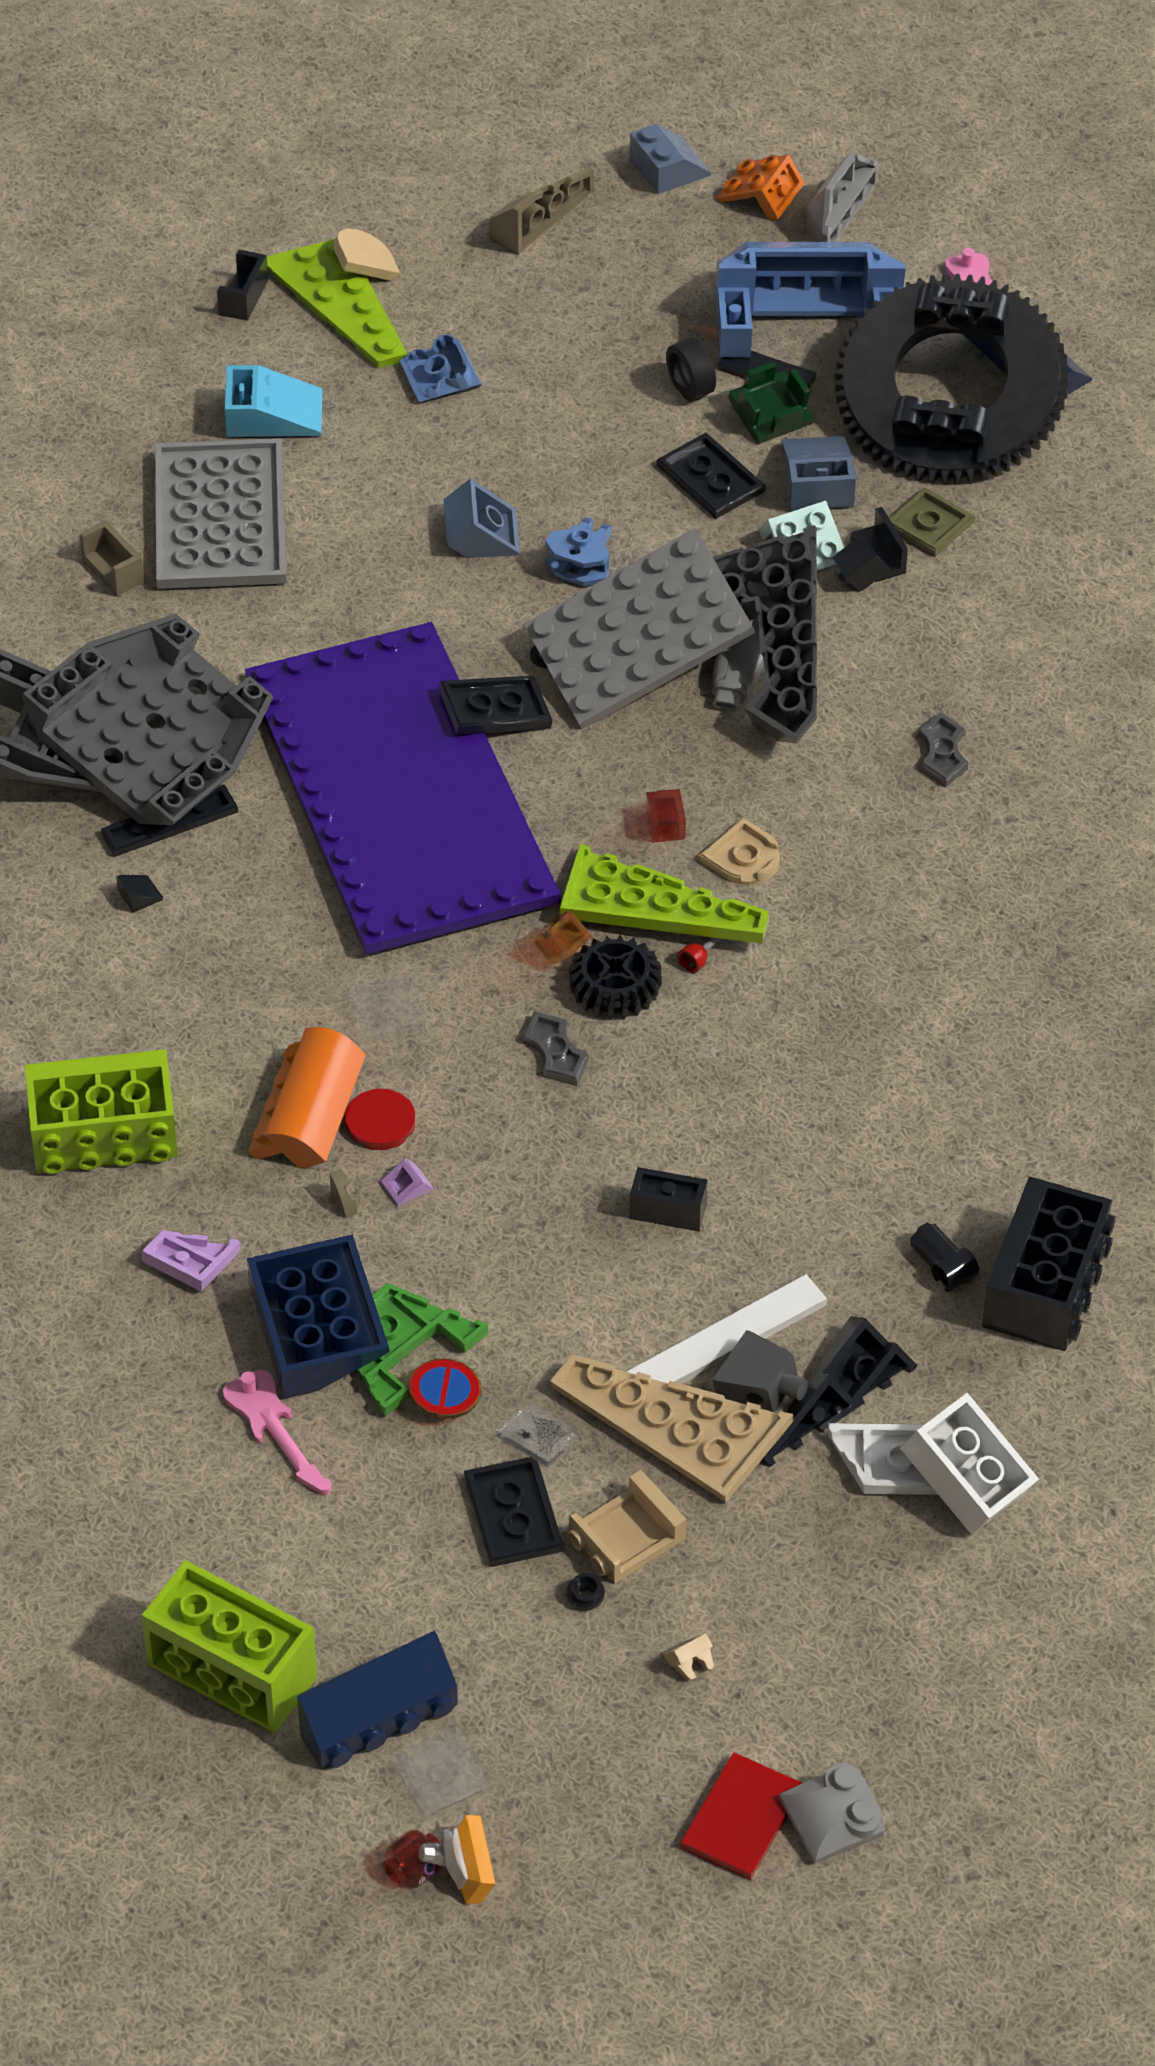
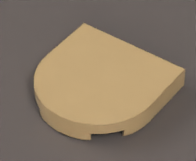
[333,228,400,281]
[699,817,781,885]

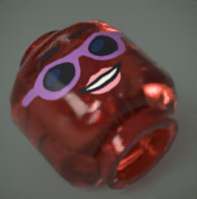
[383,1829,441,1888]

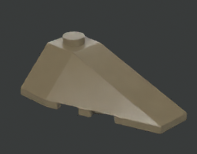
[489,167,594,255]

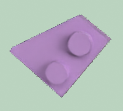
[141,1230,241,1291]

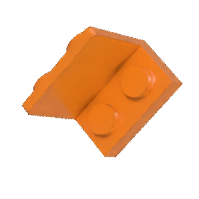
[716,154,805,220]

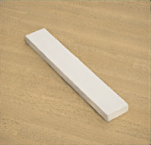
[626,1274,827,1384]

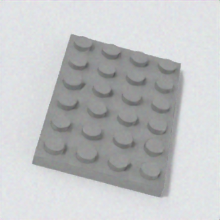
[155,438,287,589]
[524,528,756,729]

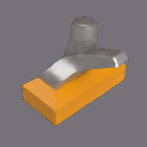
[418,1815,495,1904]

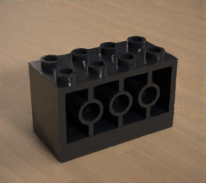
[982,1176,1116,1352]

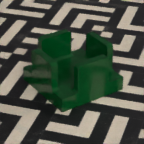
[728,362,814,445]

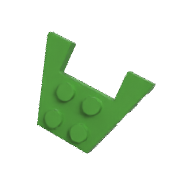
[357,1283,488,1417]

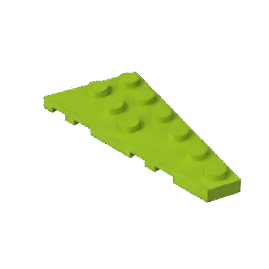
[267,238,407,369]
[560,843,769,944]

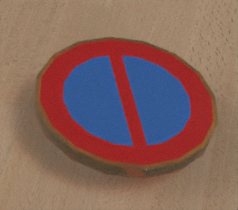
[408,1358,482,1419]

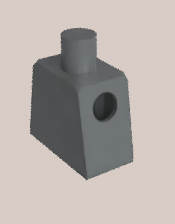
[713,1330,808,1412]

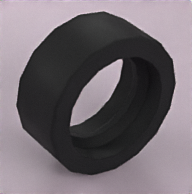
[666,337,716,401]

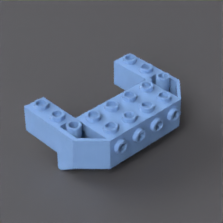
[714,242,906,357]

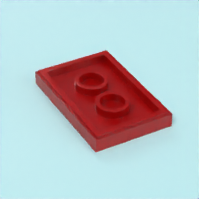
[681,1752,803,1880]

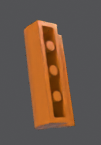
[248,1027,366,1169]

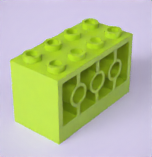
[25,1049,178,1174]
[141,1560,318,1733]

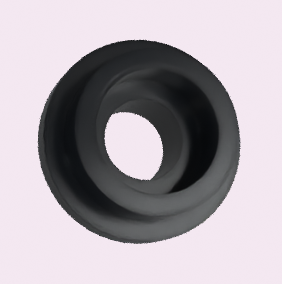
[567,1573,605,1610]

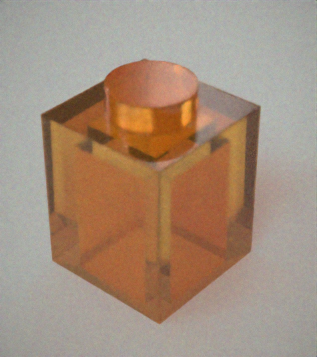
[531,910,592,964]

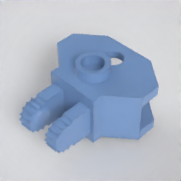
[545,517,612,586]

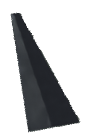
[761,1316,918,1466]

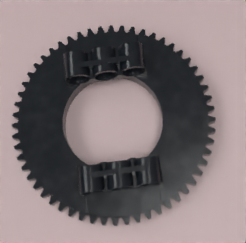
[835,273,1069,485]

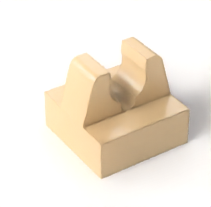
[663,1633,714,1680]

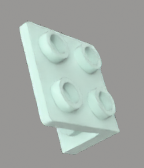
[758,501,844,571]

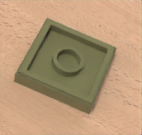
[889,487,975,557]

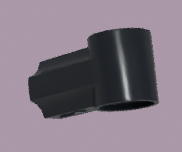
[910,1222,980,1292]

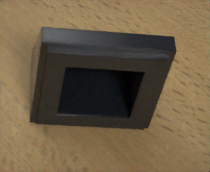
[116,875,163,913]

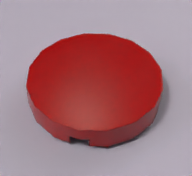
[345,1089,415,1150]

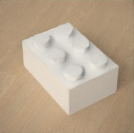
[900,1393,1039,1535]

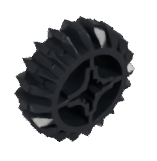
[569,934,662,1020]

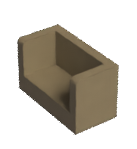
[79,520,144,596]

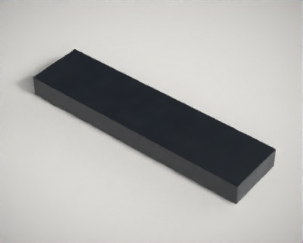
[101,784,238,857]

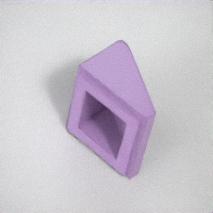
[379,1158,434,1206]

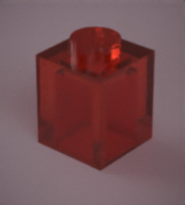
[646,789,686,843]

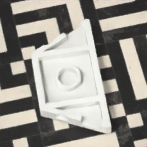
[828,1423,938,1495]

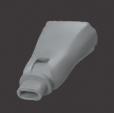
[712,619,764,712]

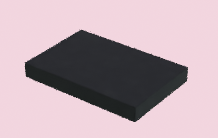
[657,432,766,519]
[438,675,553,734]
[464,1456,564,1567]

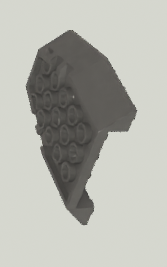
[22,613,274,825]

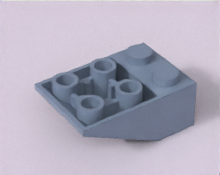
[781,436,856,510]

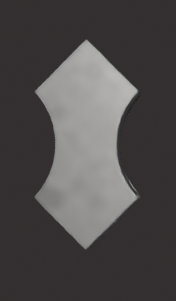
[918,712,969,787]
[523,1011,589,1086]

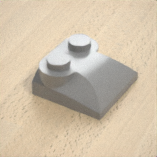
[778,1763,885,1864]

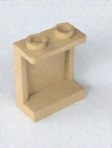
[568,1470,687,1584]

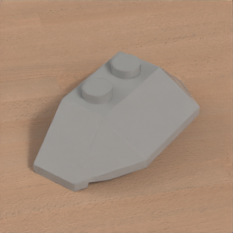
[804,152,878,242]

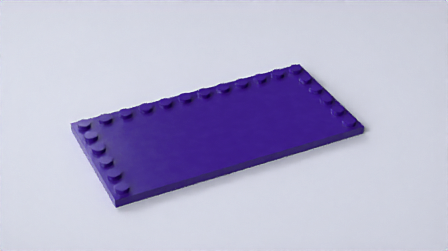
[245,622,561,955]

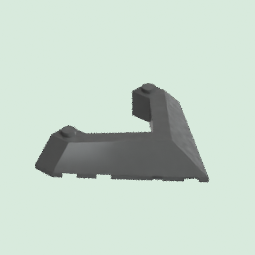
[713,525,817,744]

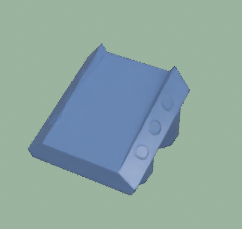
[400,334,482,402]

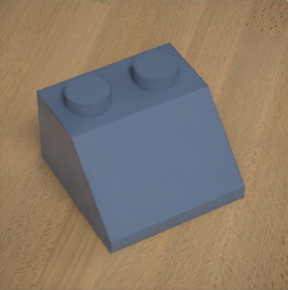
[630,124,711,194]
[444,479,520,558]

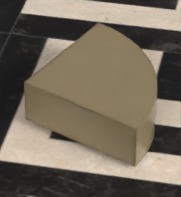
[329,1169,358,1218]

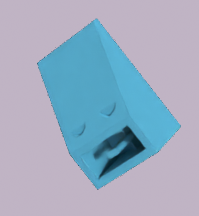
[225,365,323,437]

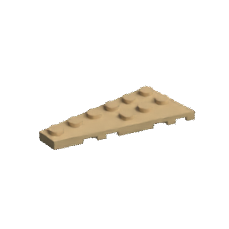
[550,1354,794,1503]

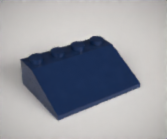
[247,1234,389,1398]

